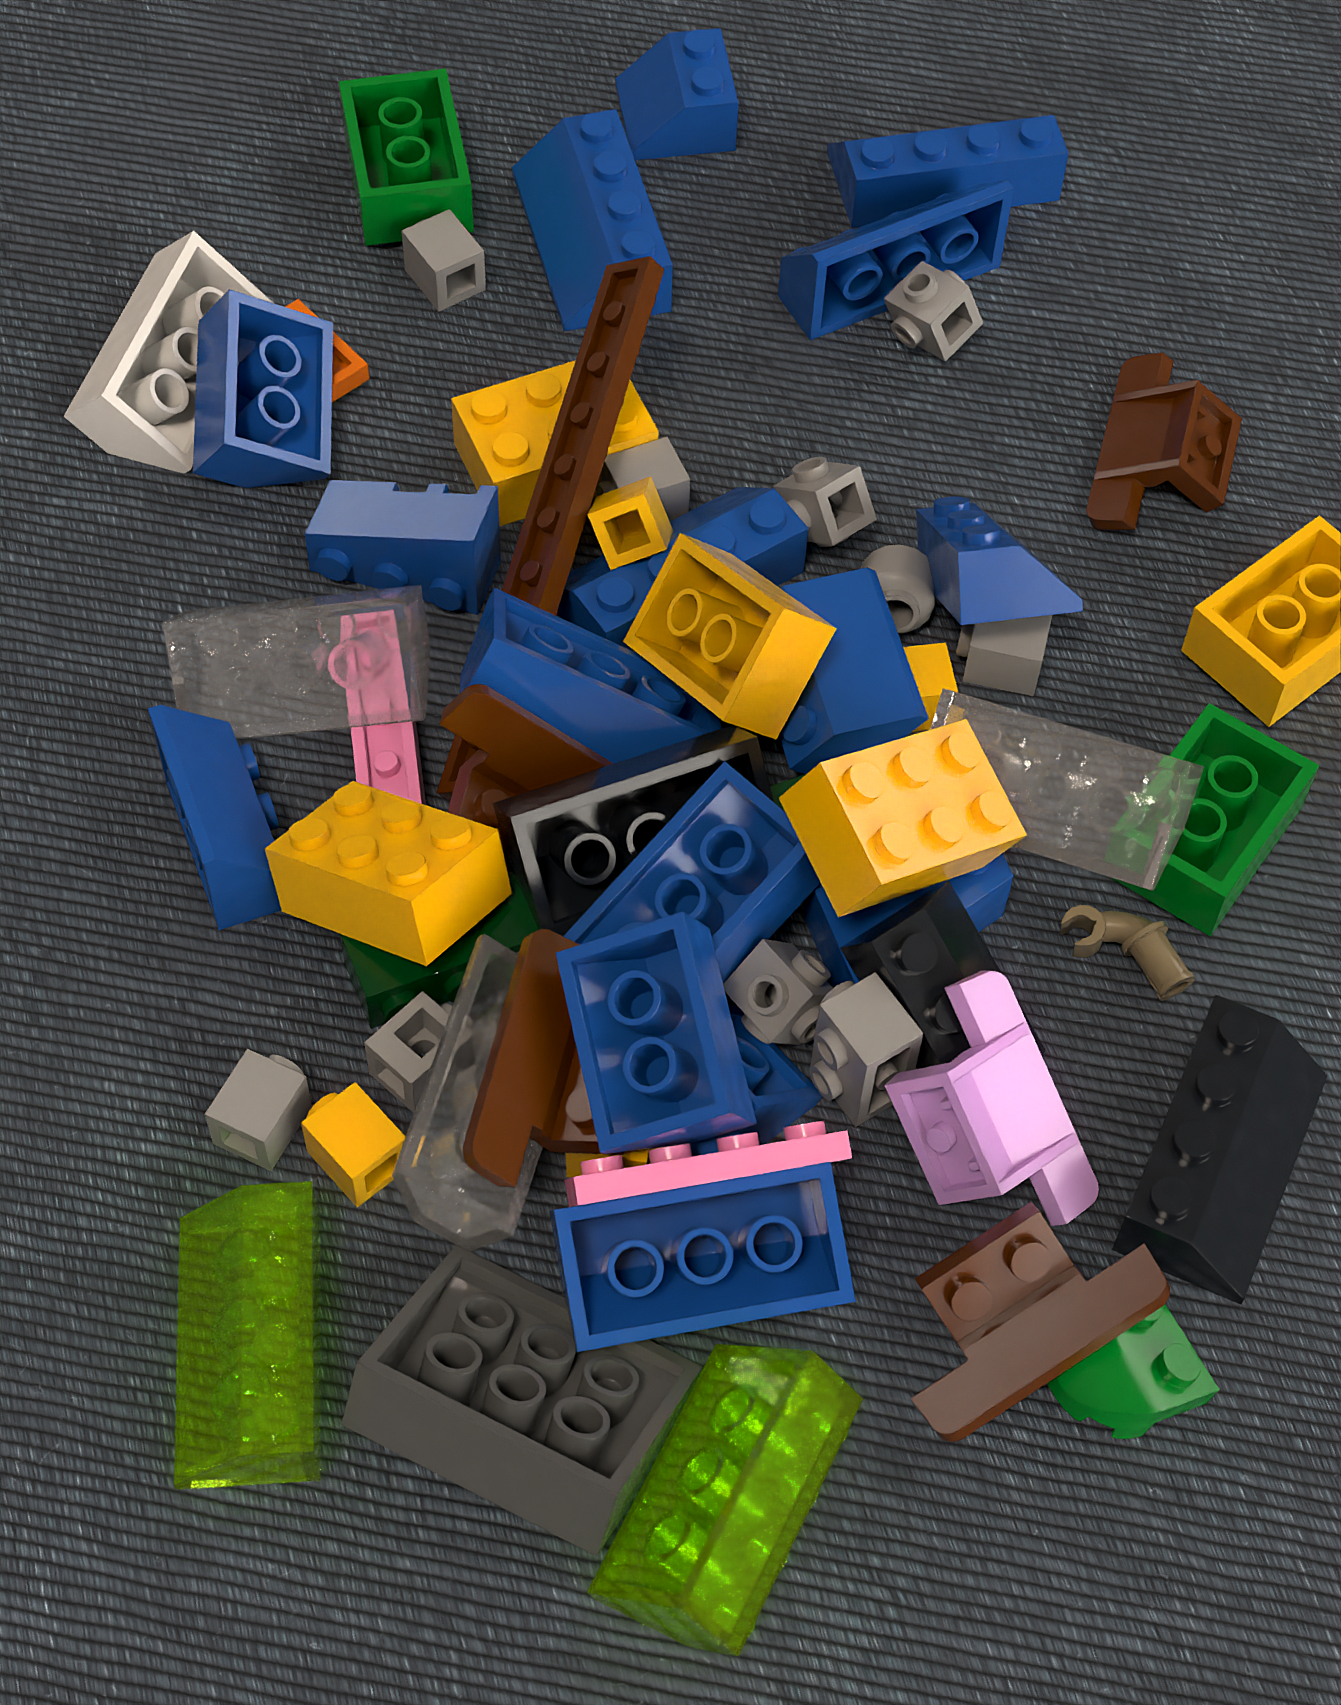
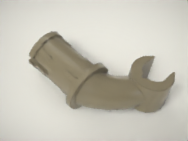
[1059,905,1195,1001]

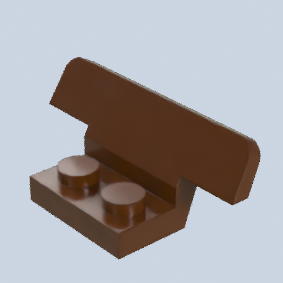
[1086,352,1242,530]
[439,684,614,871]
[463,929,624,1187]
[910,1201,1170,1442]

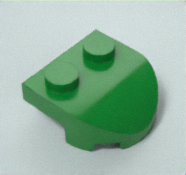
[1048,1304,1220,1439]

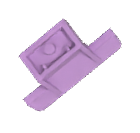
[884,970,1099,1226]

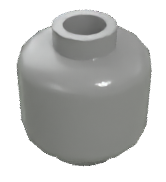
[860,544,935,633]

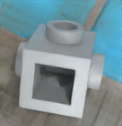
[884,261,983,362]
[773,457,877,547]
[723,939,833,1045]

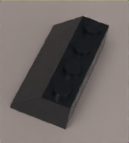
[492,725,774,936]
[1112,994,1327,1305]

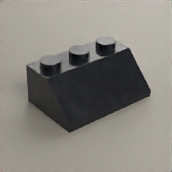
[840,880,1046,1069]

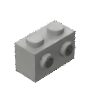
[809,972,923,1127]

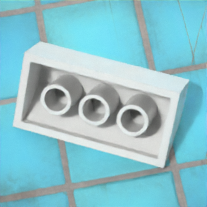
[63,231,273,474]

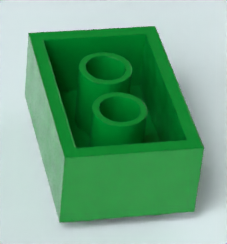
[339,68,474,246]
[1100,703,1320,937]

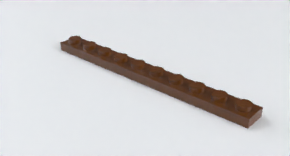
[436,256,665,802]

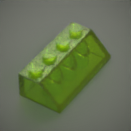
[174,1181,321,1490]
[587,1344,863,1657]

